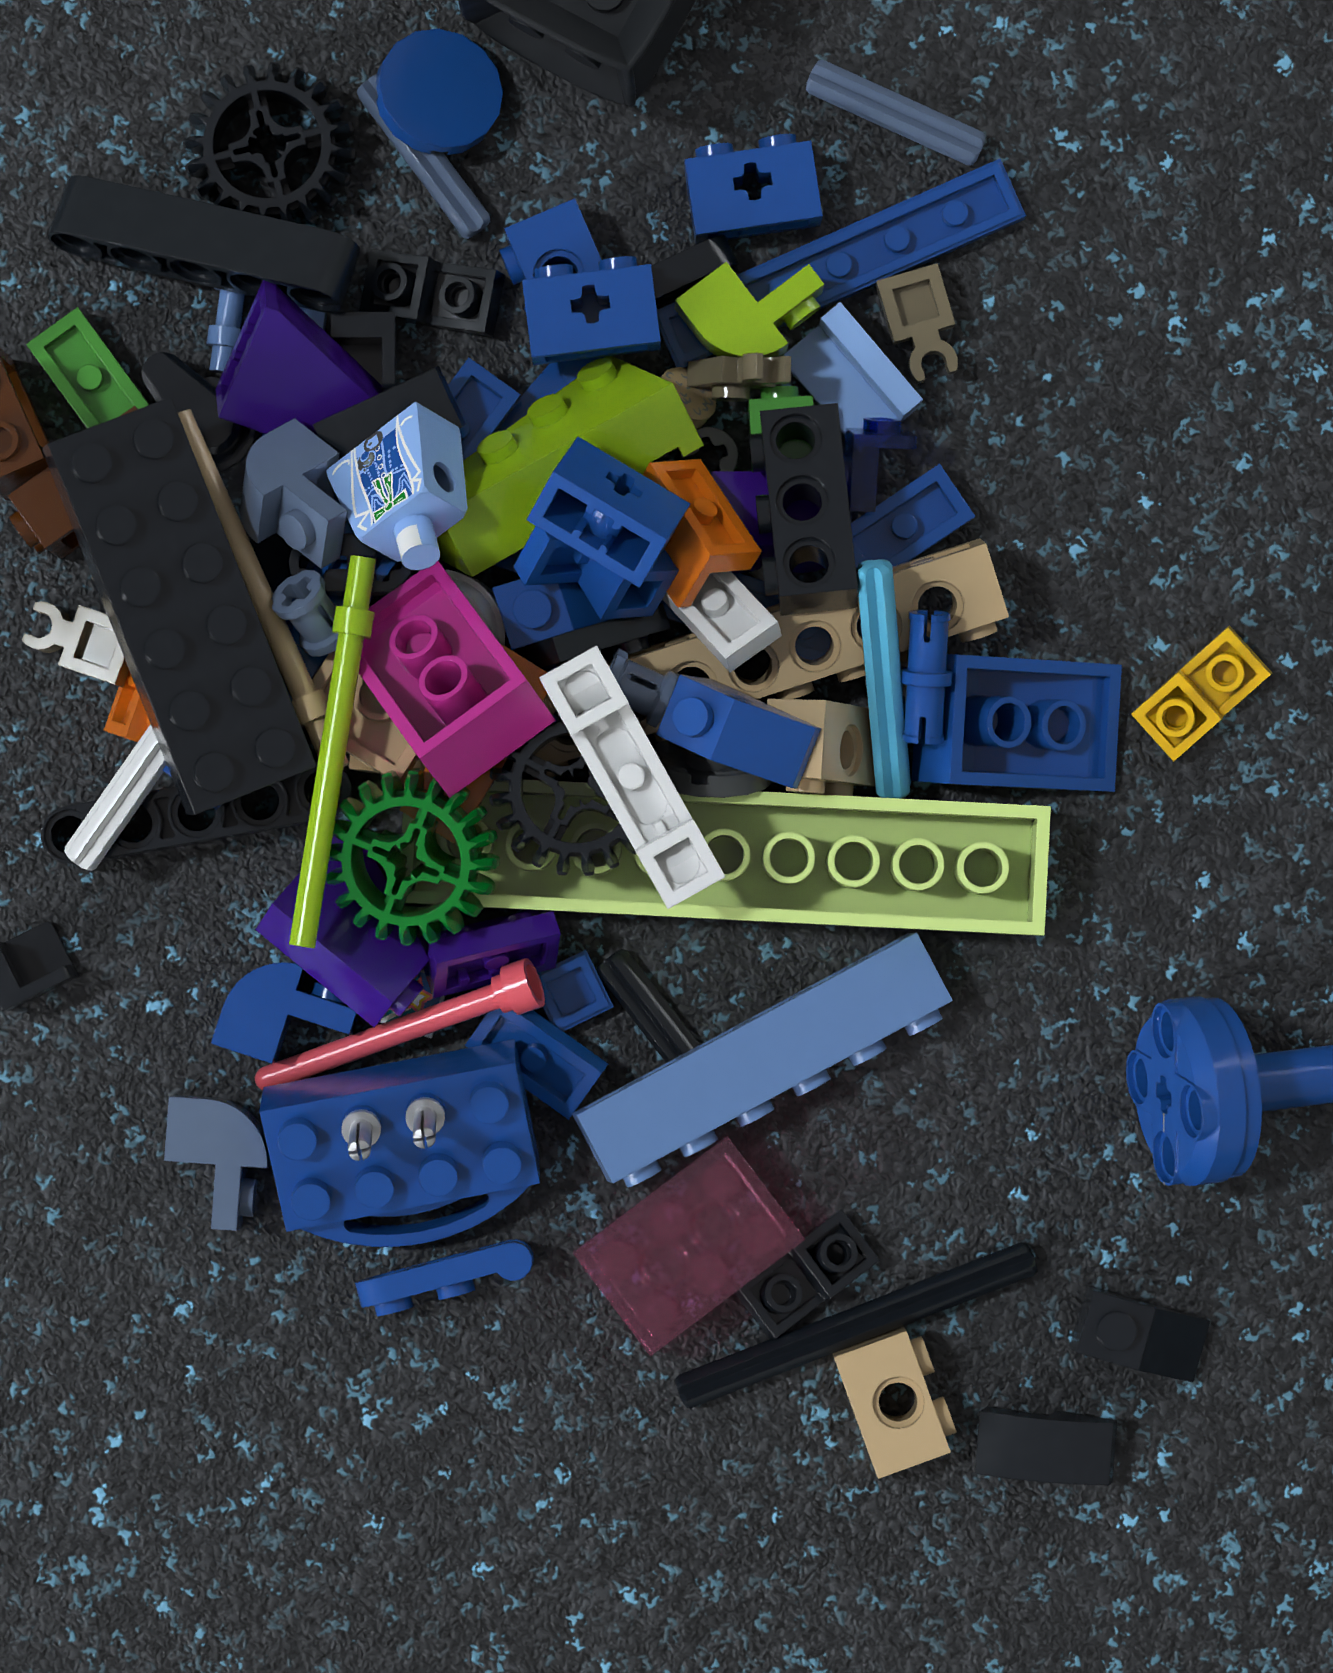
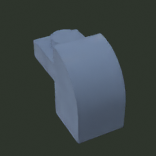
[240,418,347,569]
[164,1095,271,1231]

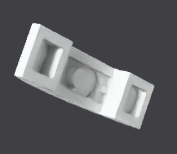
[539,645,725,909]

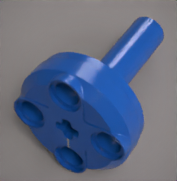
[1126,996,1333,1186]

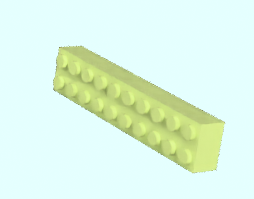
[401,779,1051,936]

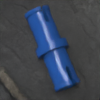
[901,610,953,744]

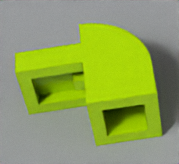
[675,261,824,357]

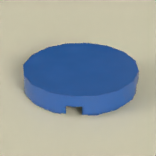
[375,29,503,155]

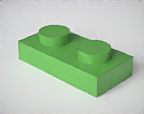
[26,307,149,429]

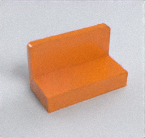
[643,459,762,608]

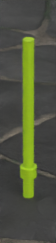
[289,555,376,949]

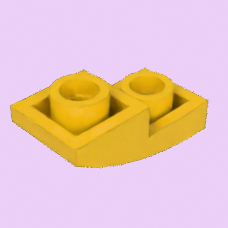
[1131,625,1272,762]

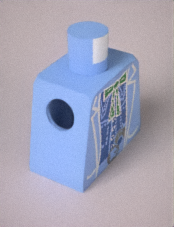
[326,402,468,570]

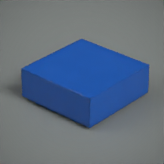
[538,950,614,1031]

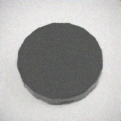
[653,740,773,798]

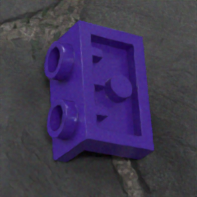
[418,910,561,999]

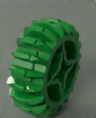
[326,768,500,945]

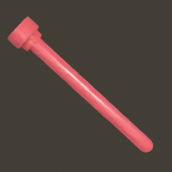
[255,958,545,1090]

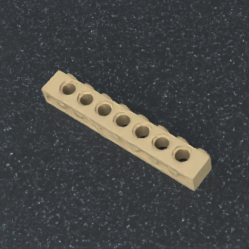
[512,538,1009,780]

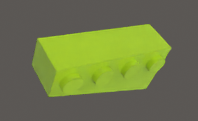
[437,356,704,577]

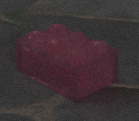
[573,1133,805,1356]

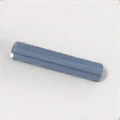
[806,60,986,166]
[357,74,491,239]

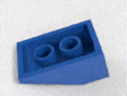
[911,654,1122,792]

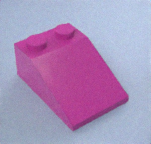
[359,561,556,798]

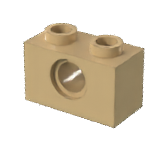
[767,698,875,796]
[833,1326,957,1479]

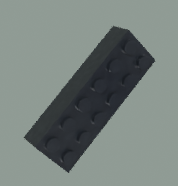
[42,397,317,815]

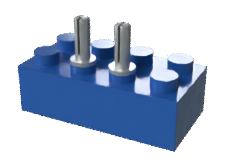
[259,1039,540,1247]

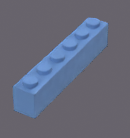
[572,932,953,1188]

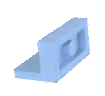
[784,302,923,453]

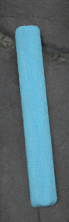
[857,559,911,799]

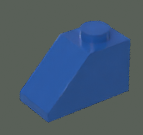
[492,579,610,650]
[656,674,821,789]

